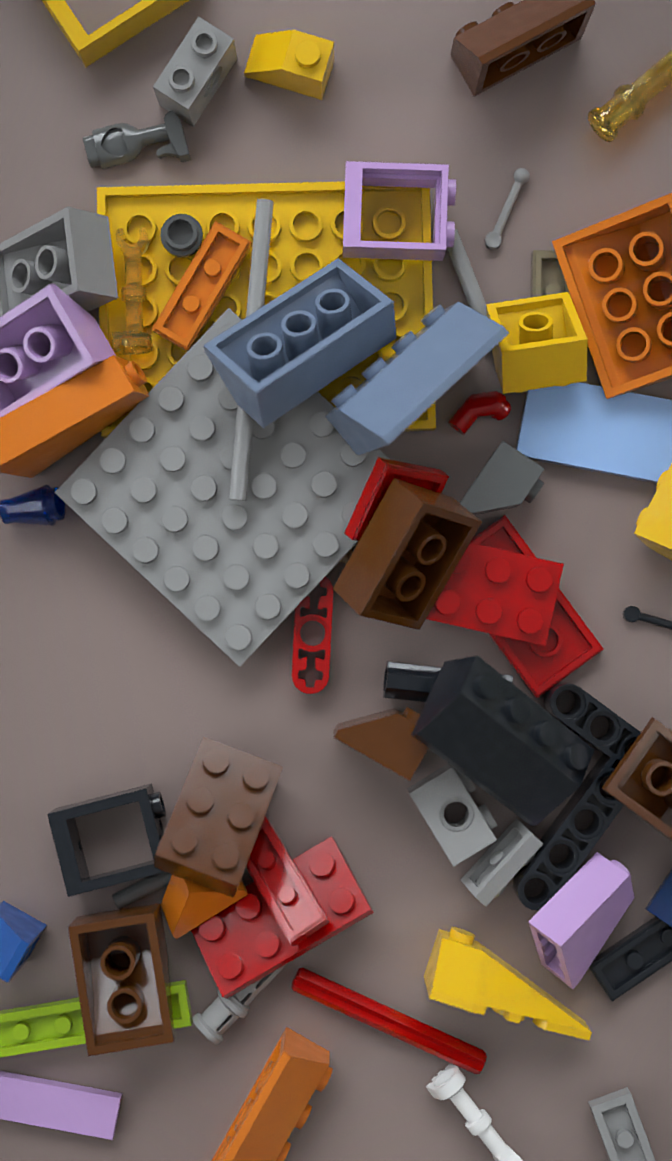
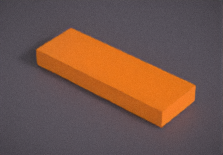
[152,221,252,352]

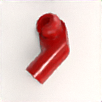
[448,391,511,435]

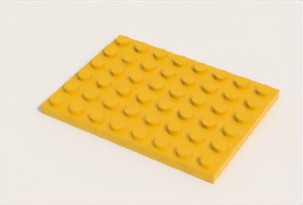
[97,181,436,438]

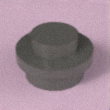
[160,214,203,257]

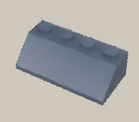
[203,258,396,428]
[325,302,509,455]

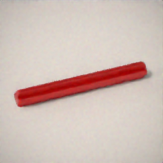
[291,968,487,1074]

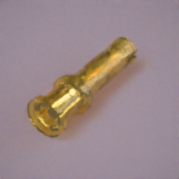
[588,50,672,142]

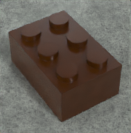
[333,478,482,630]
[153,736,283,898]

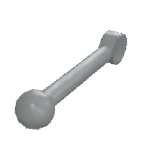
[485,168,530,250]

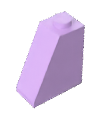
[528,852,634,989]

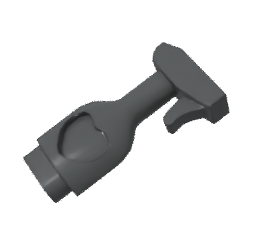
[83,110,191,169]

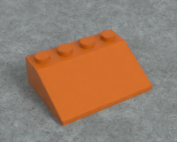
[552,193,672,399]

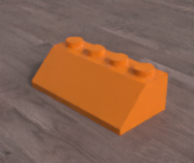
[211,1027,333,1161]

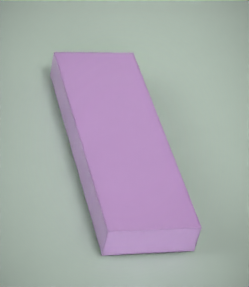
[0,1070,123,1140]

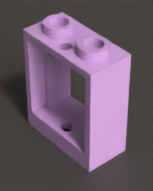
[343,161,456,261]

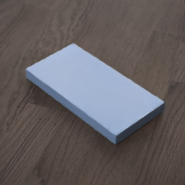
[516,382,672,483]

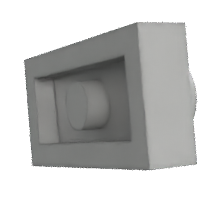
[461,818,543,907]
[588,1087,656,1161]

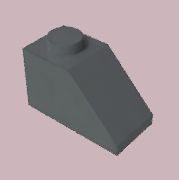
[459,441,544,515]

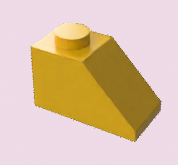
[244,29,334,100]

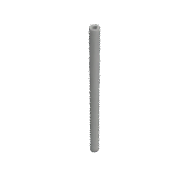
[229,199,274,501]

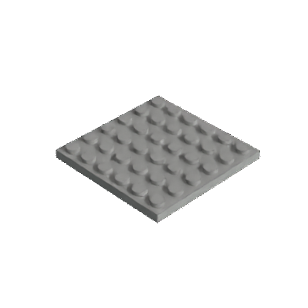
[55,308,389,667]

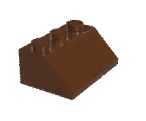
[450,0,596,97]

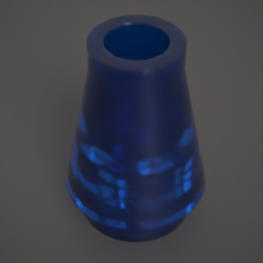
[0,484,66,526]

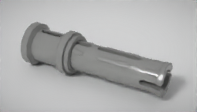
[192,965,285,1045]

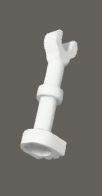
[426,1064,523,1161]

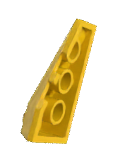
[424,927,592,1040]

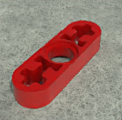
[292,576,333,694]

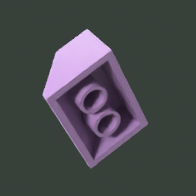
[0,284,116,417]

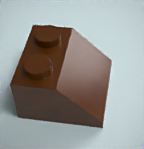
[334,706,429,781]

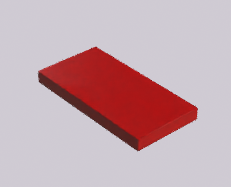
[470,515,604,698]

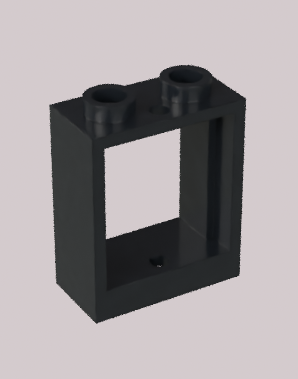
[47,783,166,897]

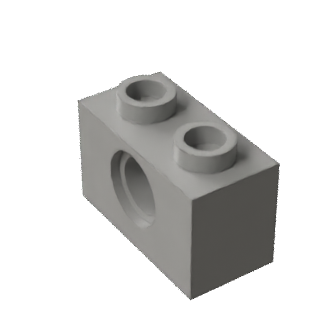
[153,16,238,127]
[407,763,498,867]

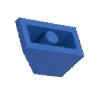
[0,901,47,983]

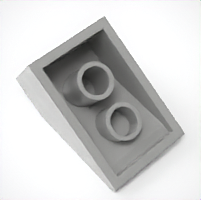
[0,207,118,317]

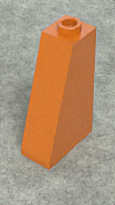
[0,355,149,478]

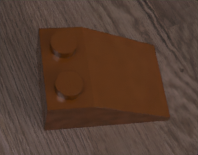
[602,717,672,841]
[68,903,175,1056]

